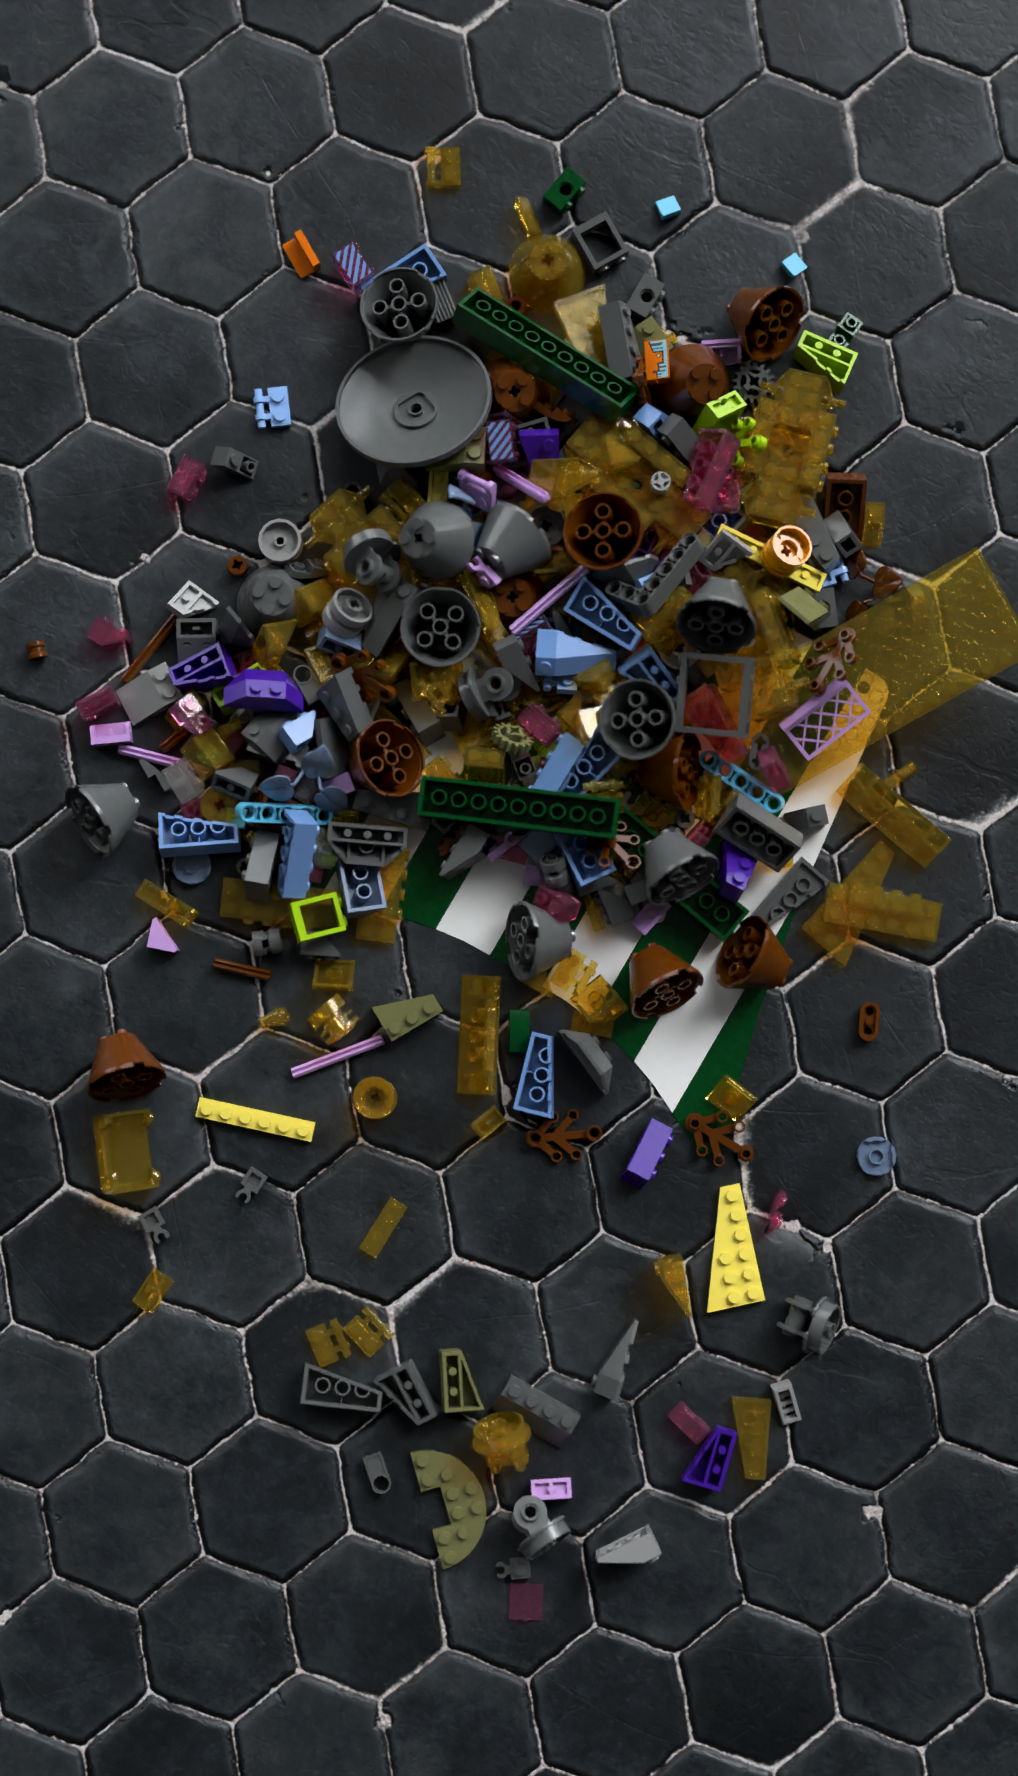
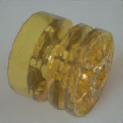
[307,993,360,1045]
[353,1076,398,1119]

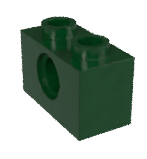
[543,166,586,216]

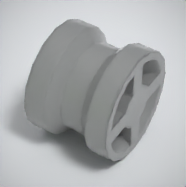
[650,472,671,495]

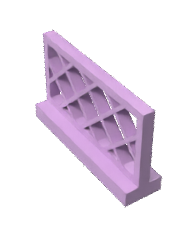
[779,674,871,761]

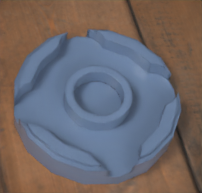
[172,854,212,885]
[856,1136,896,1176]

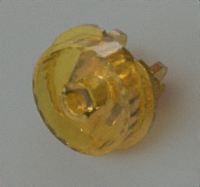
[472,1411,531,1475]

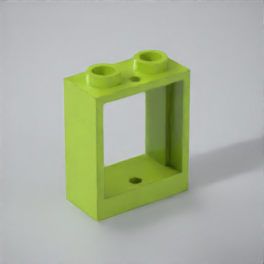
[692,390,747,445]
[288,892,348,944]

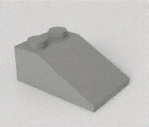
[116,662,186,726]
[595,1524,662,1563]

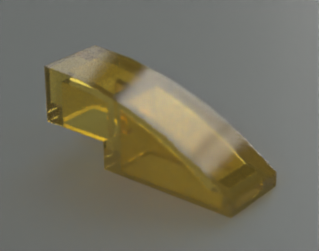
[135,879,199,929]

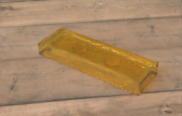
[359,1197,407,1258]

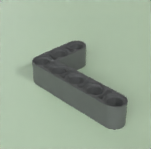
[605,532,704,618]

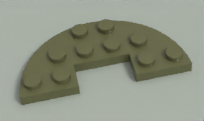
[410,1450,487,1569]

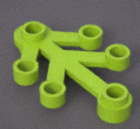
[713,417,767,469]

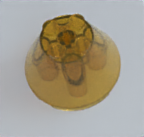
[509,234,586,312]

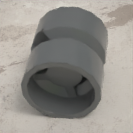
[539,851,571,888]
[252,928,284,957]

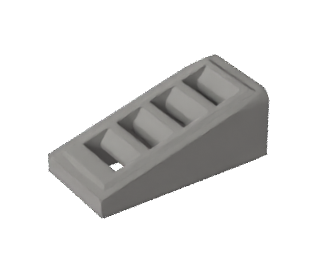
[770,1379,802,1426]

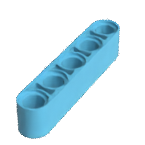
[699,750,785,813]
[235,802,333,825]

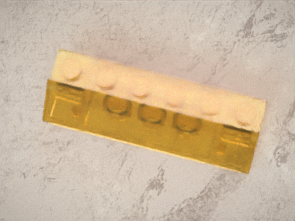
[836,763,952,868]
[457,975,501,1095]

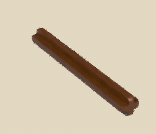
[121,613,181,684]

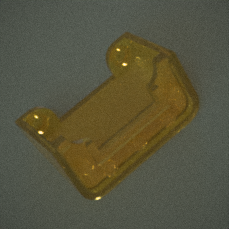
[93,1108,161,1194]

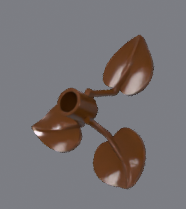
[843,549,904,636]

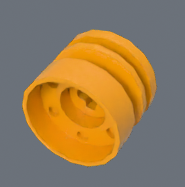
[761,526,812,577]

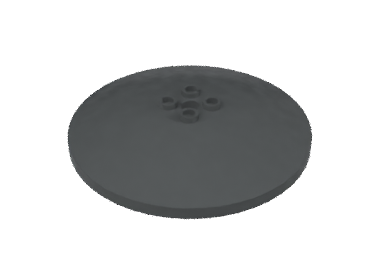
[335,335,492,468]

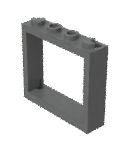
[674,652,756,738]

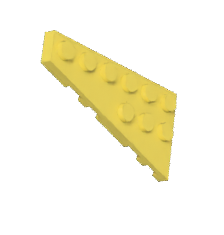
[707,1183,765,1313]

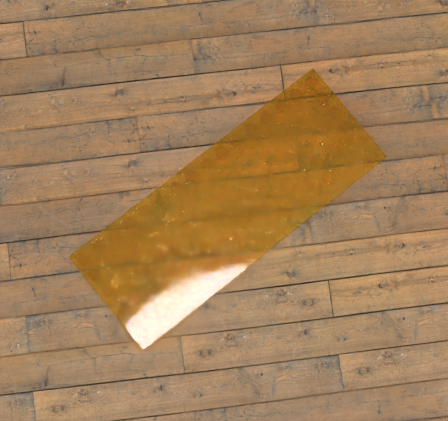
[699,547,1018,802]

